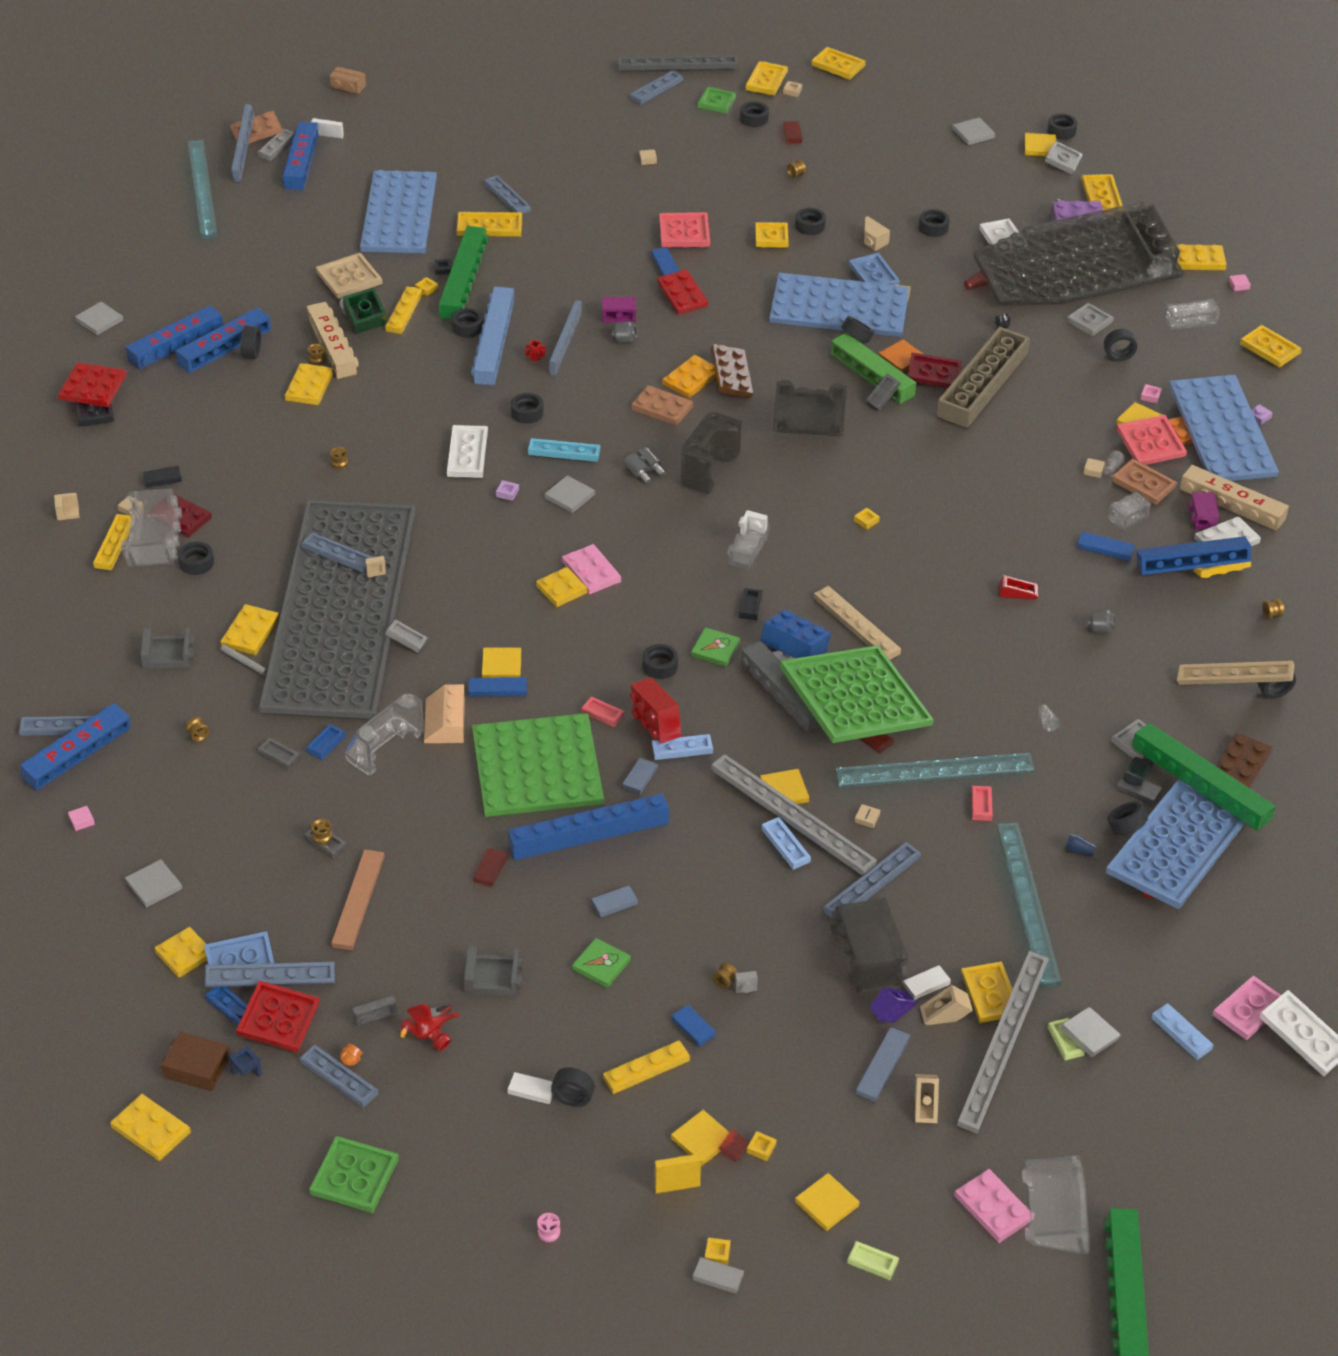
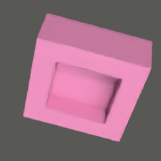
[1229,274,1251,291]
[1140,384,1162,404]
[68,806,95,831]

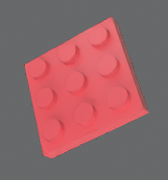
[659,212,710,248]
[1116,415,1187,465]

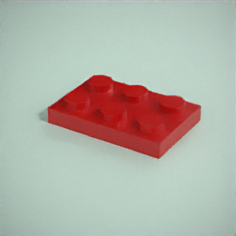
[657,269,708,315]

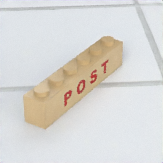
[307,302,359,379]
[1180,465,1289,531]

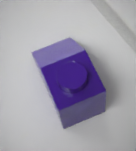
[869,988,917,1023]

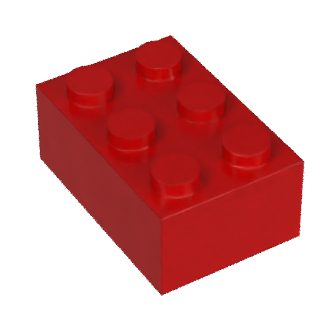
[630,677,682,744]

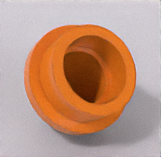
[340,1043,363,1066]

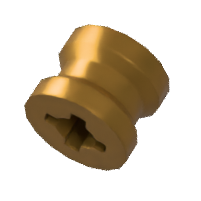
[787,159,806,178]
[307,343,325,365]
[330,447,348,469]
[1262,599,1284,619]
[185,717,210,742]
[311,819,332,845]
[712,962,738,990]

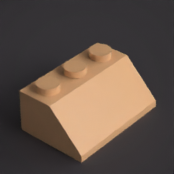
[424,684,465,743]

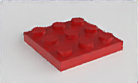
[58,362,127,407]
[236,980,320,1053]

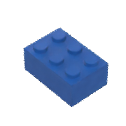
[760,610,831,658]

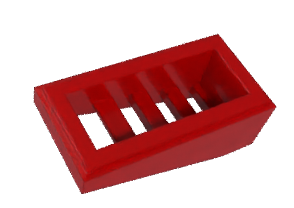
[998,575,1038,599]

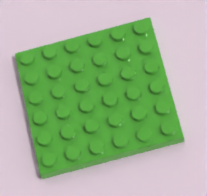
[779,645,934,743]
[472,713,604,817]

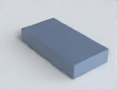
[622,758,658,795]
[592,886,638,918]

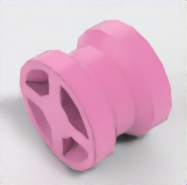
[537,1213,560,1242]

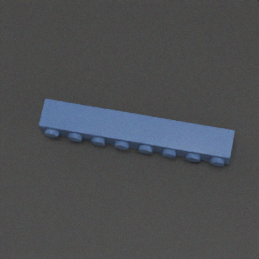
[471,287,514,385]

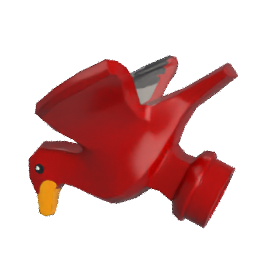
[400,1004,460,1052]

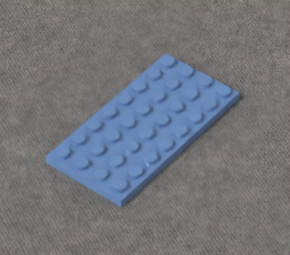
[360,170,437,253]
[770,273,910,337]
[1169,375,1279,481]
[1105,779,1245,909]

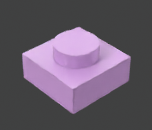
[1251,404,1273,425]
[496,480,519,501]

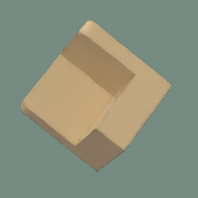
[54,493,79,520]

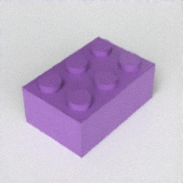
[1051,201,1105,236]

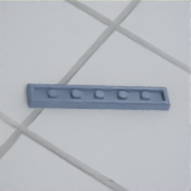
[231,104,254,182]
[549,300,581,376]
[823,842,921,923]
[205,962,335,988]

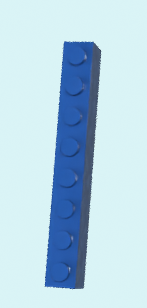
[508,793,669,860]

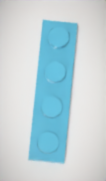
[528,438,600,462]

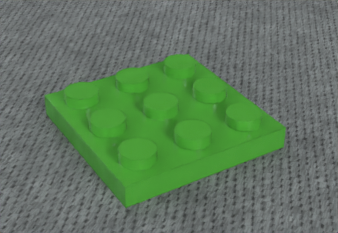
[309,1136,399,1213]

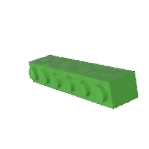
[830,333,916,404]

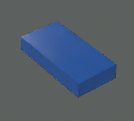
[306,724,346,760]
[672,1005,716,1047]

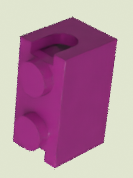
[602,297,636,323]
[1188,492,1219,530]

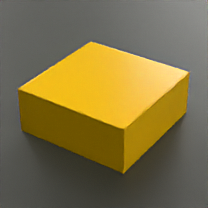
[415,277,438,296]
[854,508,880,530]
[747,1131,777,1161]
[705,1238,731,1265]

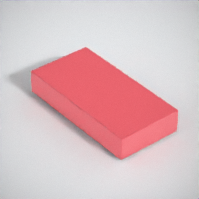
[581,697,624,727]
[971,786,993,821]

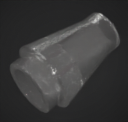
[1103,451,1124,477]
[1038,705,1060,732]

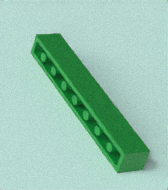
[439,226,489,319]
[1132,723,1276,831]
[1104,1208,1149,1356]

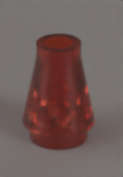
[964,270,990,290]

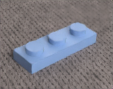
[652,734,713,760]
[761,817,811,870]
[1151,1003,1214,1060]

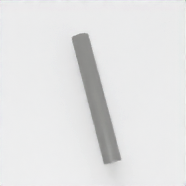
[221,645,268,676]

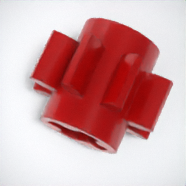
[525,340,546,361]

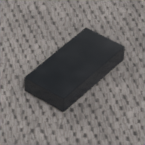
[143,466,182,488]
[739,588,763,620]
[1123,757,1153,786]

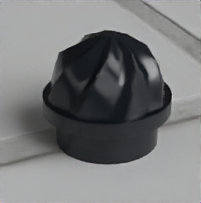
[994,313,1011,329]

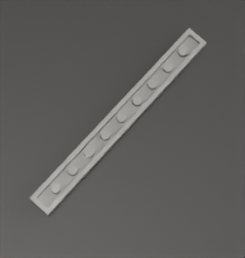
[711,754,877,876]
[957,951,1049,1134]

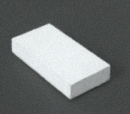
[311,118,344,138]
[903,965,951,1000]
[508,1072,553,1104]

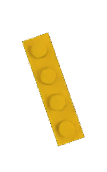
[385,286,423,334]
[93,514,135,571]
[603,1040,690,1094]

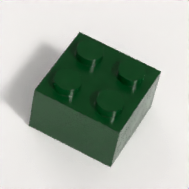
[343,287,387,334]

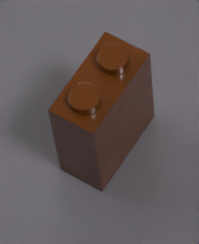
[160,1032,230,1092]

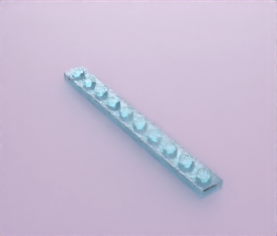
[188,140,217,239]
[836,753,1034,788]
[998,823,1061,988]

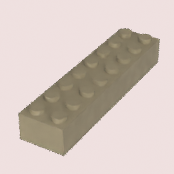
[937,327,1030,428]

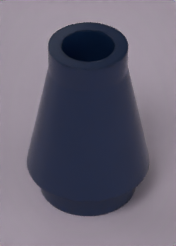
[1065,833,1097,856]

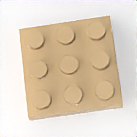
[316,253,382,299]

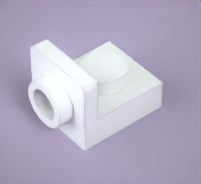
[738,510,768,535]

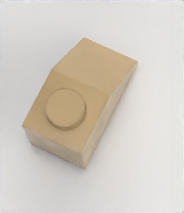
[864,216,890,251]
[920,985,973,1025]
[914,1074,939,1123]

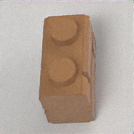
[330,67,366,94]

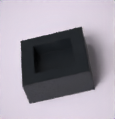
[435,259,452,275]

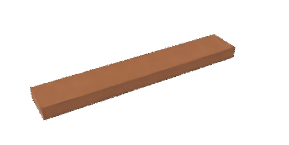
[332,849,385,951]

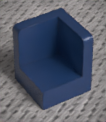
[229,1046,262,1076]

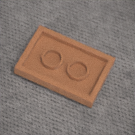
[230,111,283,143]
[631,385,693,426]
[1112,459,1177,505]

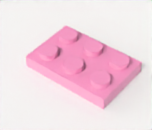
[562,544,621,594]
[1213,975,1281,1040]
[954,1169,1034,1243]

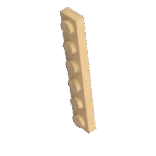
[814,586,901,660]
[1177,661,1295,685]

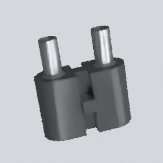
[624,447,665,483]

